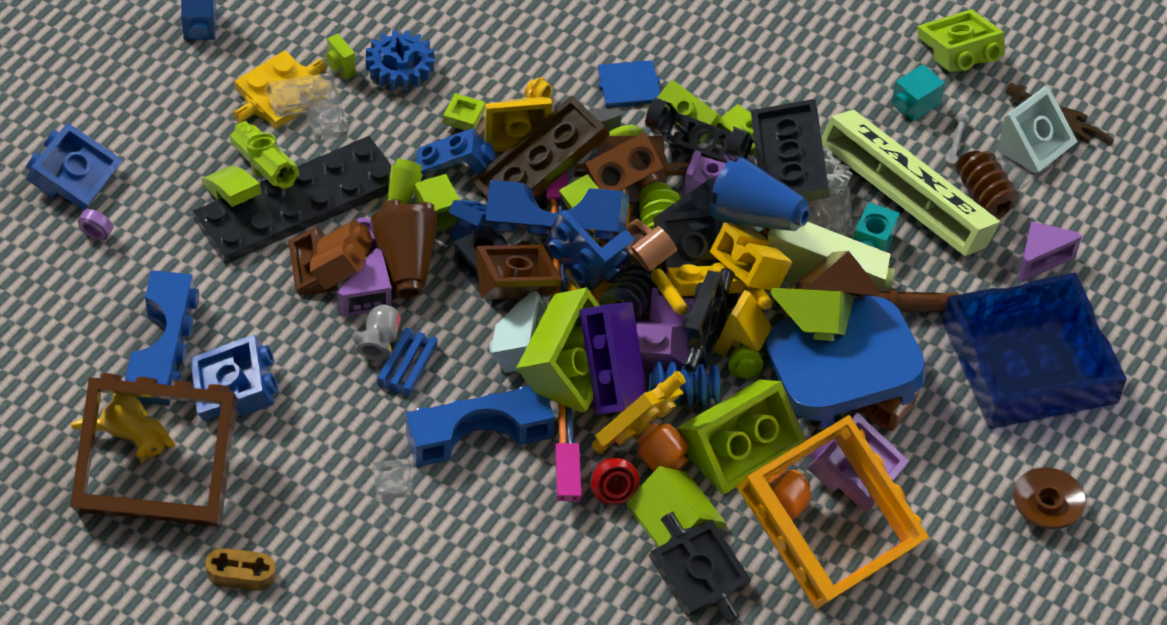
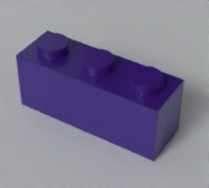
[579,302,647,415]

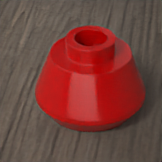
[591,458,639,505]

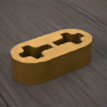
[206,548,276,591]

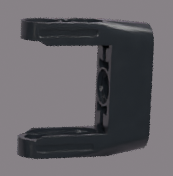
[645,97,755,163]

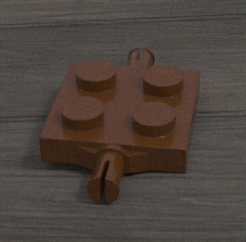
[574,136,687,203]

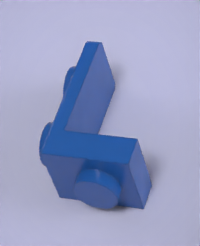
[416,128,495,175]

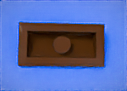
[288,227,338,295]

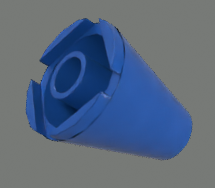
[710,157,810,231]

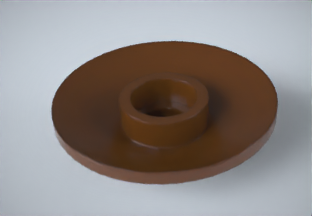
[1013,467,1086,529]

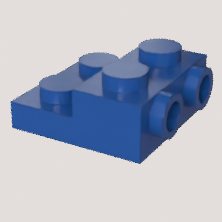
[25,122,123,211]
[191,334,279,421]

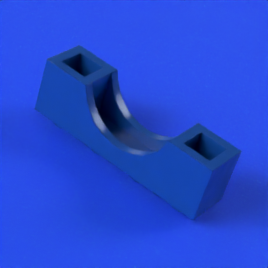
[485,180,629,241]
[125,270,199,406]
[406,386,555,467]

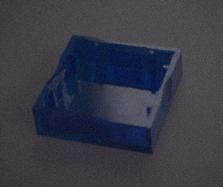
[942,272,1127,429]

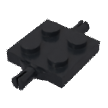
[682,268,735,373]
[648,512,751,624]

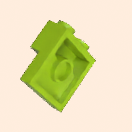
[917,9,1005,72]

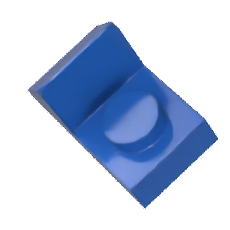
[449,200,495,240]

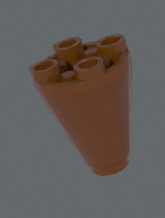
[370,200,438,299]

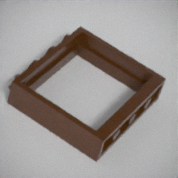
[70,373,238,527]

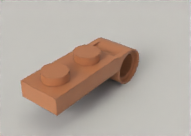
[614,219,677,272]

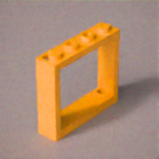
[736,415,929,610]

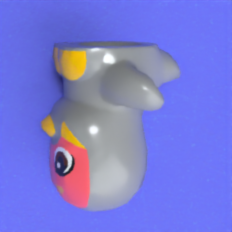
[352,305,401,362]

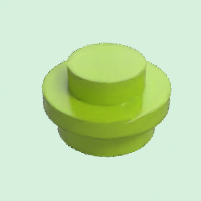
[728,346,763,379]

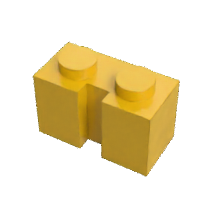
[710,222,792,291]

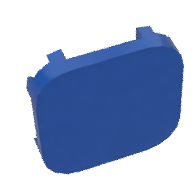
[766,296,926,428]

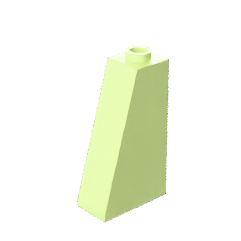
[767,222,895,291]

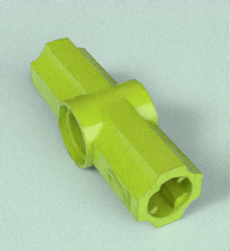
[230,121,299,190]

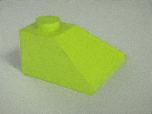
[771,288,853,341]

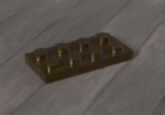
[471,95,610,199]

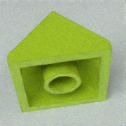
[626,466,726,547]

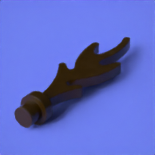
[1005,82,1114,146]

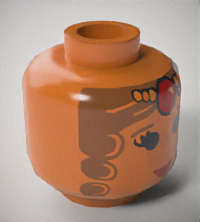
[767,469,812,521]

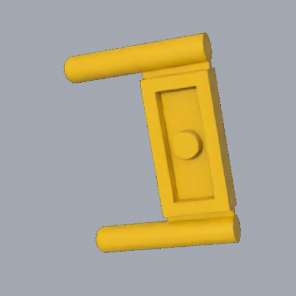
[651,263,772,315]

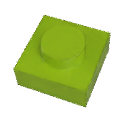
[325,33,356,80]
[443,93,485,131]

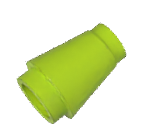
[388,158,423,204]

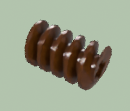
[955,150,1020,219]

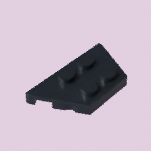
[653,178,738,308]

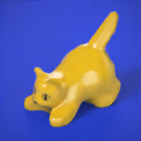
[70,394,176,464]

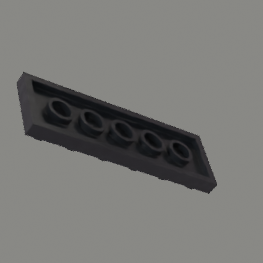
[193,136,391,264]

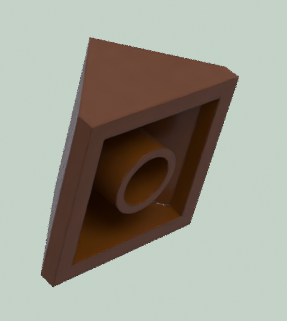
[476,244,562,299]
[795,251,879,296]

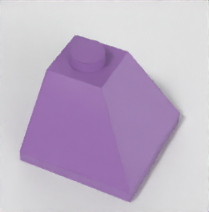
[636,318,688,378]

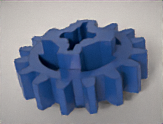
[365,30,435,91]

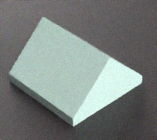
[998,86,1078,173]

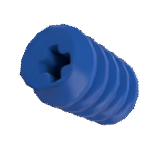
[647,361,720,409]

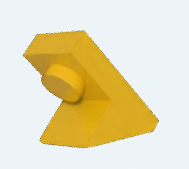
[714,290,771,357]

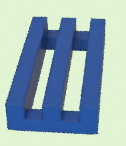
[377,327,438,396]

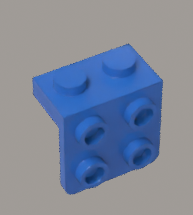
[546,210,635,292]

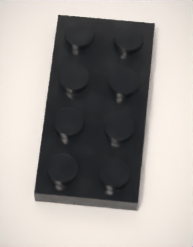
[751,99,830,202]

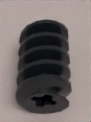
[599,263,657,322]

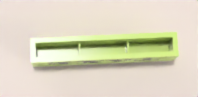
[822,109,1001,256]

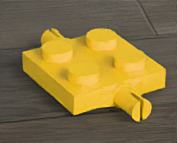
[233,50,327,130]
[592,371,686,454]

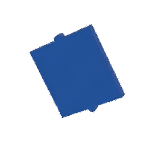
[597,60,660,108]

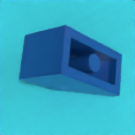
[181,0,217,40]

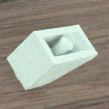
[490,291,547,373]

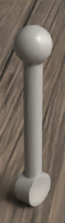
[944,113,969,167]

